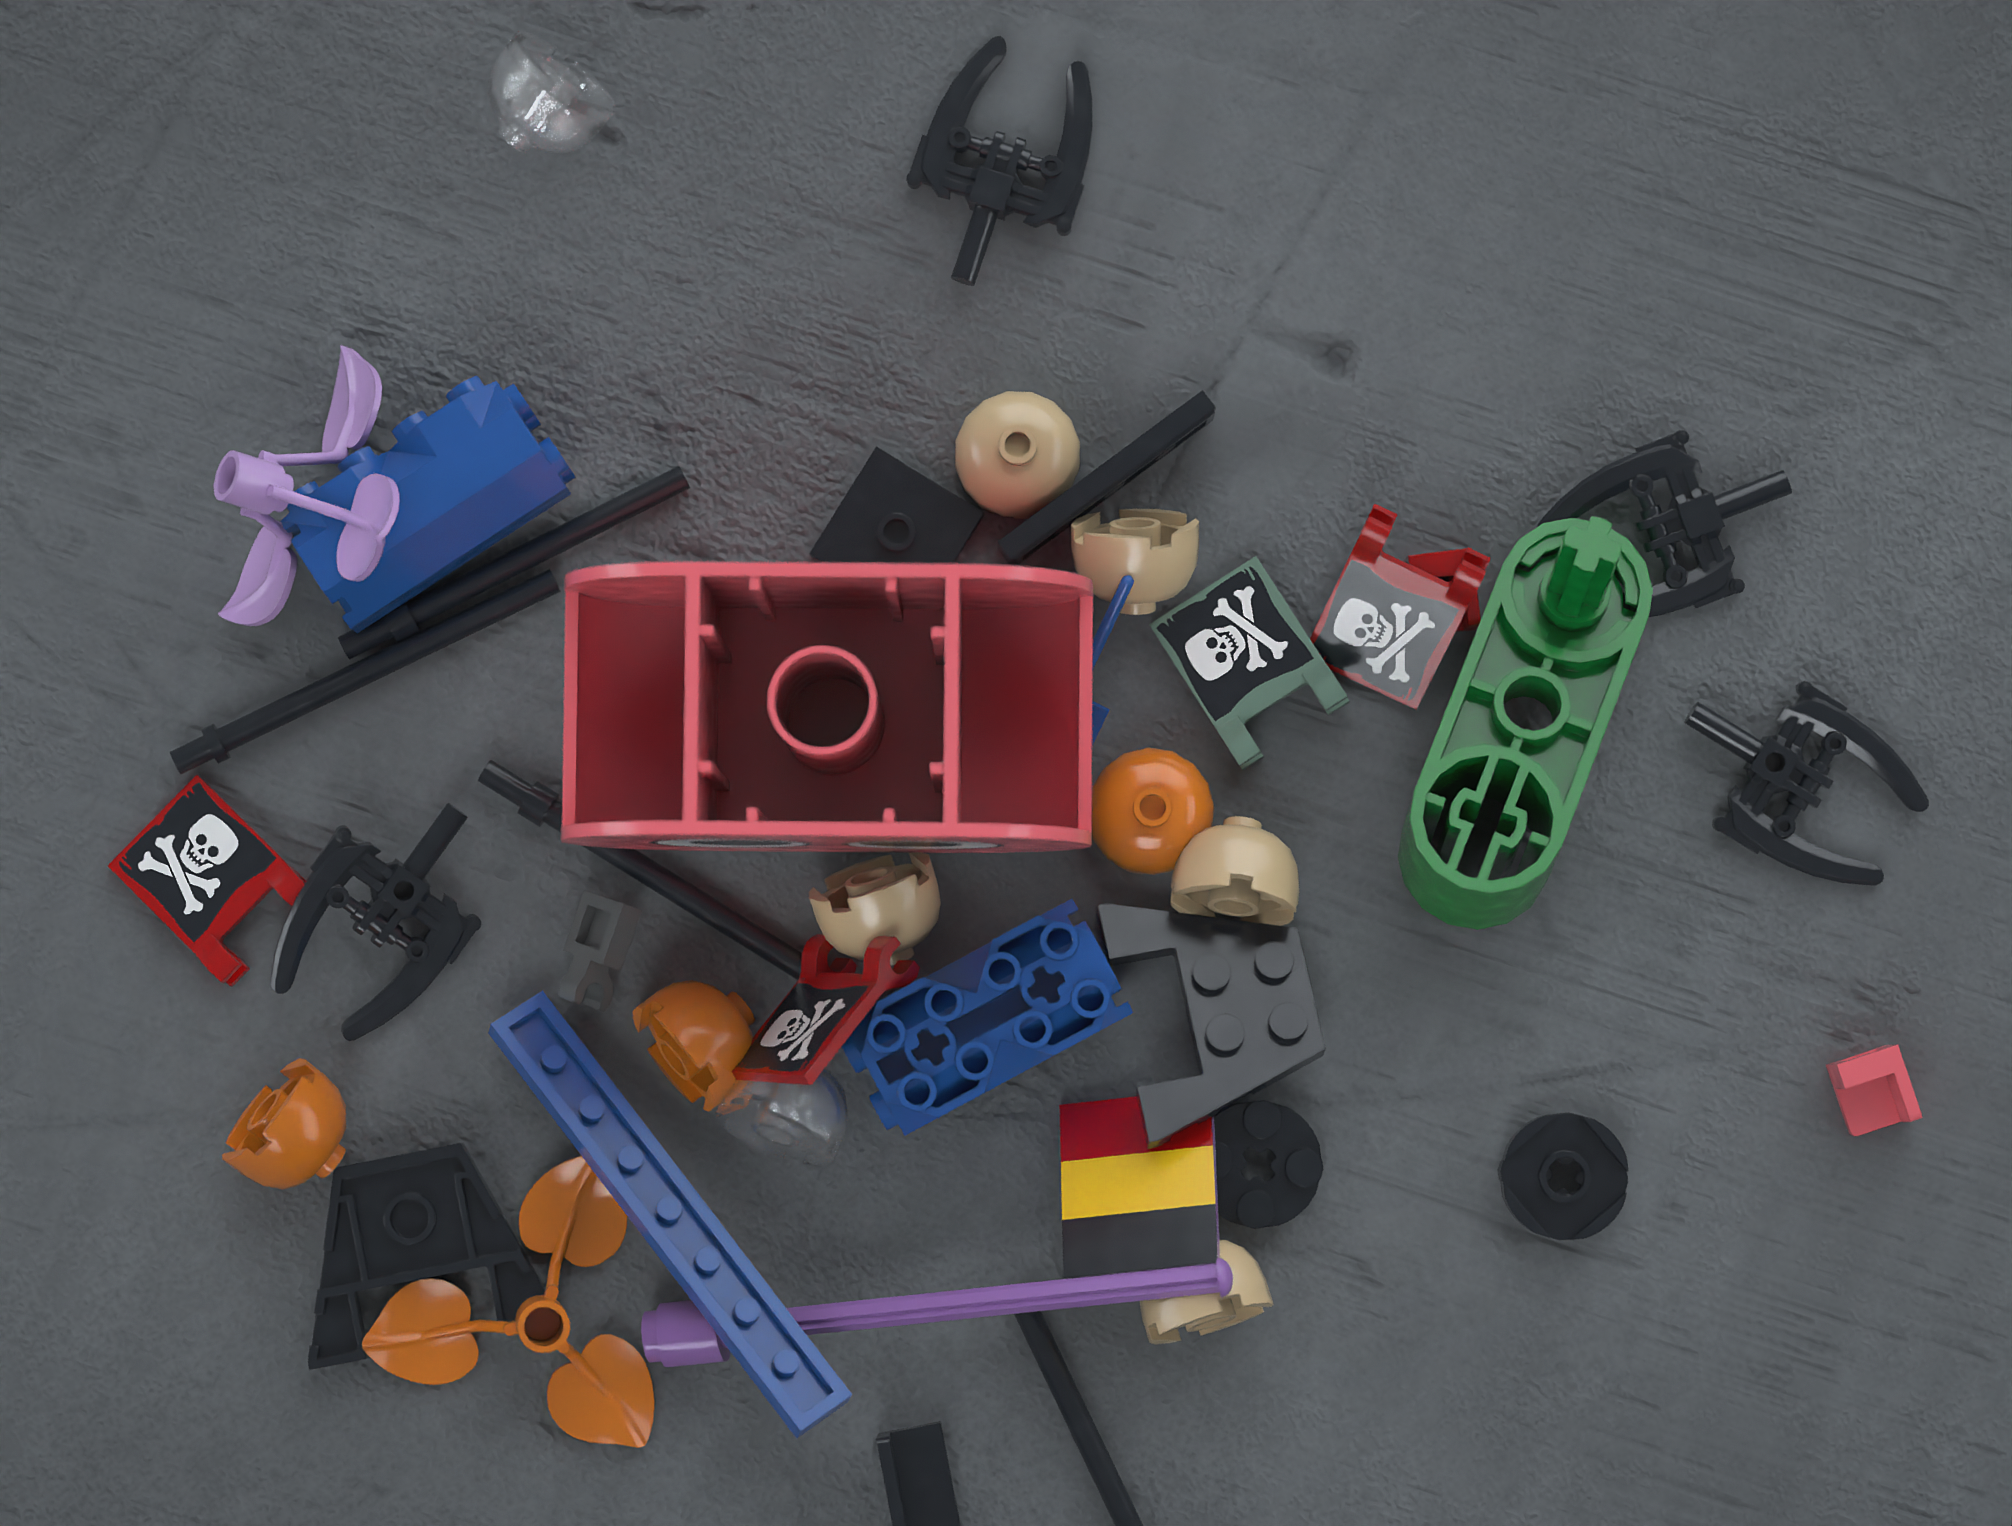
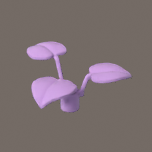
[214,346,399,626]

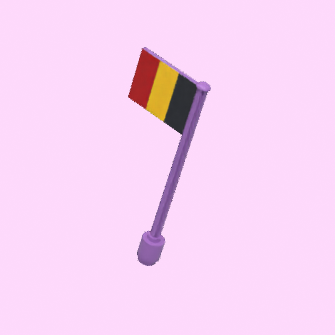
[641,1096,1233,1368]

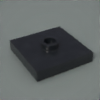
[809,446,984,564]

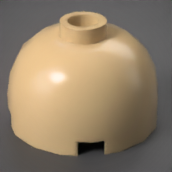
[955,391,1080,519]
[1071,509,1199,615]
[1170,816,1299,926]
[809,853,941,966]
[1140,1240,1274,1344]

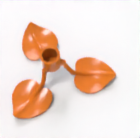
[362,1156,654,1448]

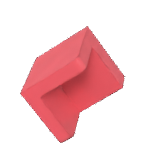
[1826,1044,1922,1136]

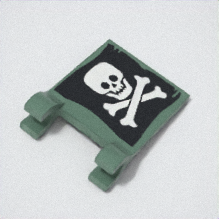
[1149,556,1350,770]

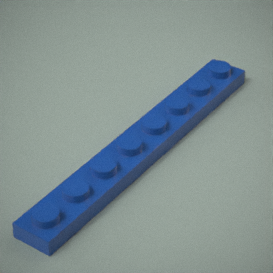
[488,990,852,1438]

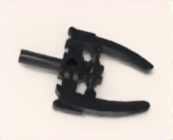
[906,36,1093,286]
[1537,430,1792,617]
[1684,681,1929,886]
[270,803,482,1041]

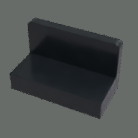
[876,1421,961,1526]

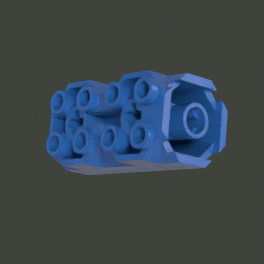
[280,376,576,633]
[842,899,1134,1136]

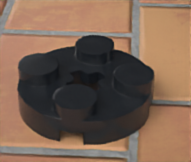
[1214,1100,1323,1229]
[1498,1112,1629,1241]

